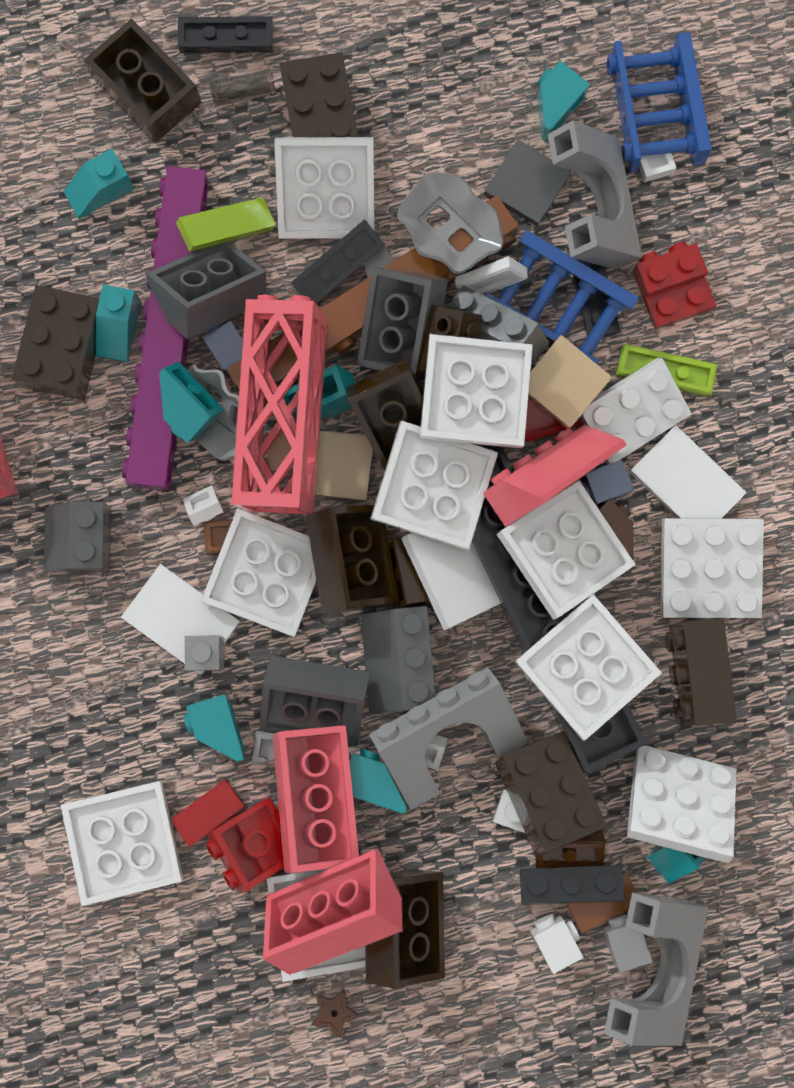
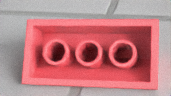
[483,425,627,527]
[272,725,359,873]
[263,849,402,975]

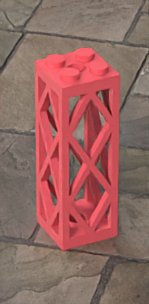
[231,295,328,515]

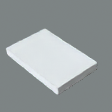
[629,425,747,519]
[401,533,501,630]
[121,564,241,675]

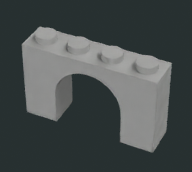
[547,120,642,269]
[369,667,529,810]
[604,892,709,1046]

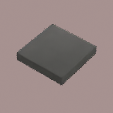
[484,139,572,227]

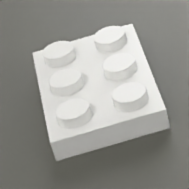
[580,358,692,464]

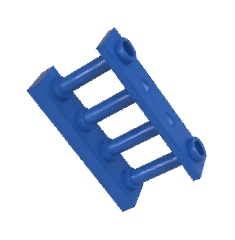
[607,32,712,173]
[486,230,639,364]

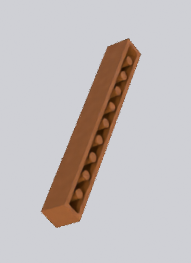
[226,195,519,405]

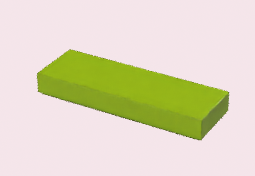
[176,197,276,252]
[615,343,718,397]

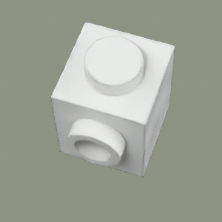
[530,914,584,974]

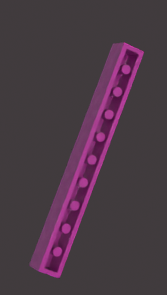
[122,166,209,491]

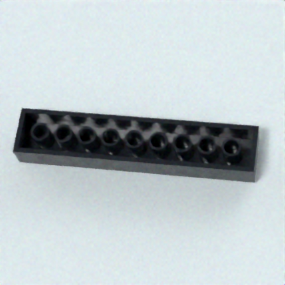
[472,445,647,773]

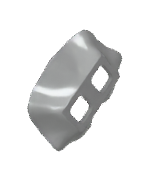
[397,172,503,274]
[187,364,239,461]

